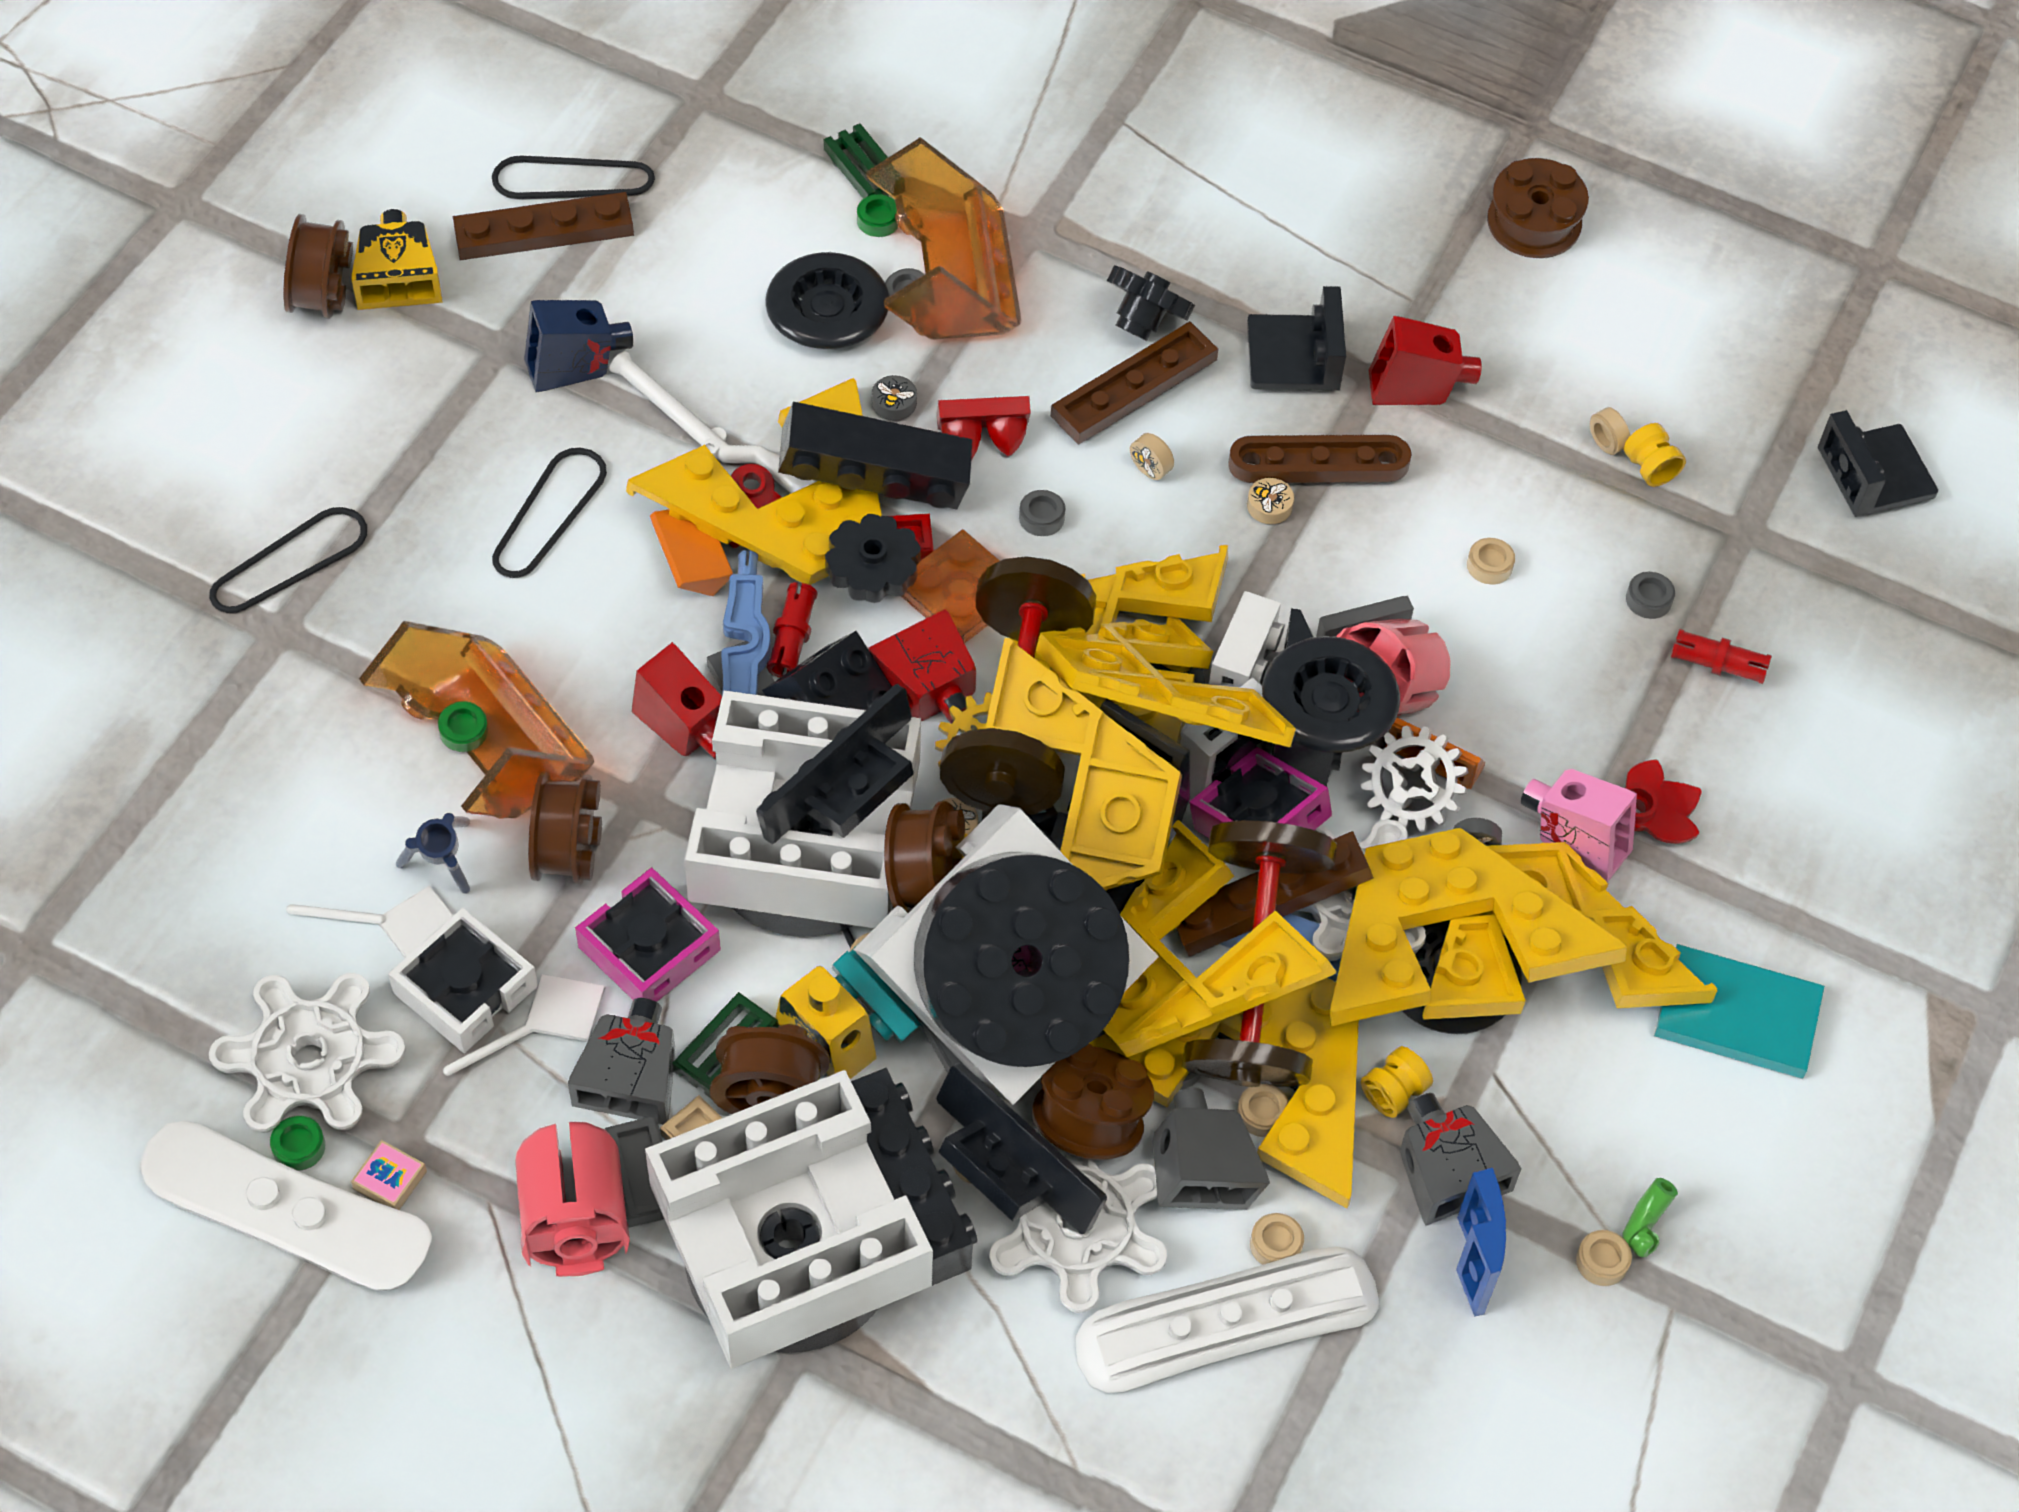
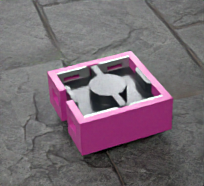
[1189,747,1332,838]
[575,867,721,1002]

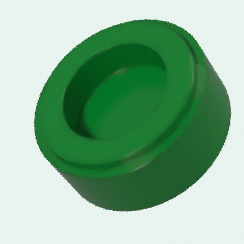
[857,194,900,237]
[438,701,488,752]
[270,1116,326,1171]

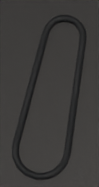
[492,155,655,199]
[492,447,607,578]
[209,507,367,613]

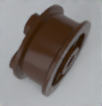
[1487,158,1589,258]
[283,214,353,319]
[528,771,602,885]
[884,801,965,913]
[710,1024,830,1114]
[1032,1044,1154,1160]

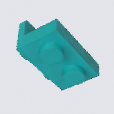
[832,944,920,1043]

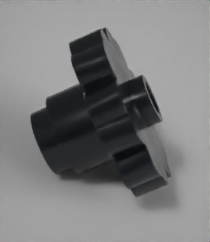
[1107,265,1195,341]
[825,514,921,603]

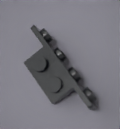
[756,684,914,844]
[936,1062,1107,1235]

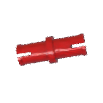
[766,582,818,678]
[1671,629,1772,684]

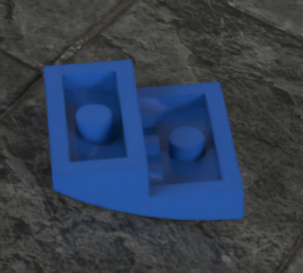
[1456,1168,1506,1317]

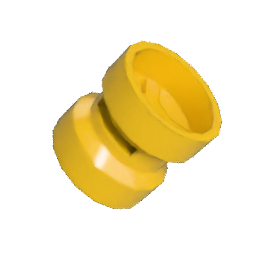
[1623,423,1686,487]
[1360,1046,1433,1118]

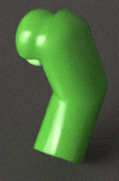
[1622,1178,1678,1257]

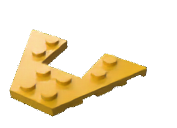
[626,378,882,585]
[1010,545,1228,744]
[1036,617,1296,747]
[962,638,1182,890]
[1103,820,1336,1057]
[1330,828,1627,1026]
[1422,842,1718,1019]
[1089,978,1359,1209]

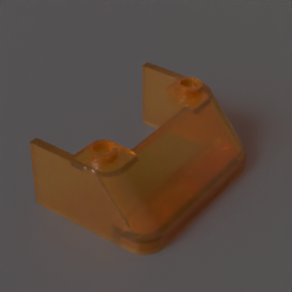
[866,137,1021,340]
[359,621,594,819]

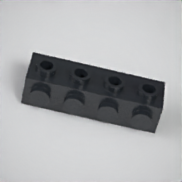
[778,401,972,510]
[851,1067,978,1286]

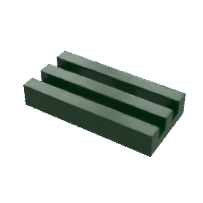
[823,123,905,199]
[672,992,778,1098]

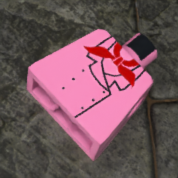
[1521,769,1637,882]

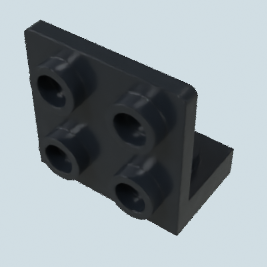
[1247,286,1346,390]
[1817,410,1939,517]
[762,630,892,710]

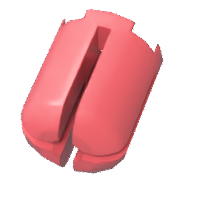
[1336,619,1450,715]
[515,1122,630,1277]

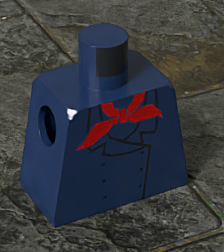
[524,300,633,392]

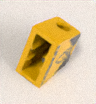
[351,209,443,310]
[775,966,876,1079]

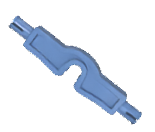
[721,551,771,696]

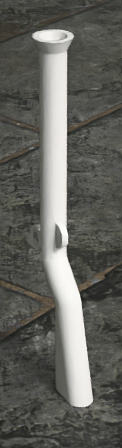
[610,351,817,494]

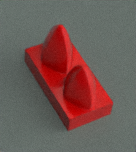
[936,396,1031,460]

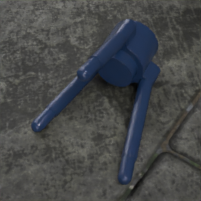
[396,813,470,894]

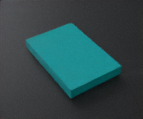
[1654,944,1825,1079]

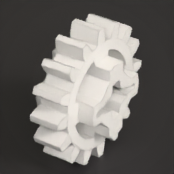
[1361,726,1468,832]

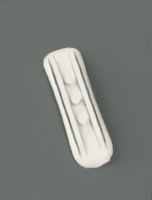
[139,1120,432,1291]
[1075,1246,1380,1393]

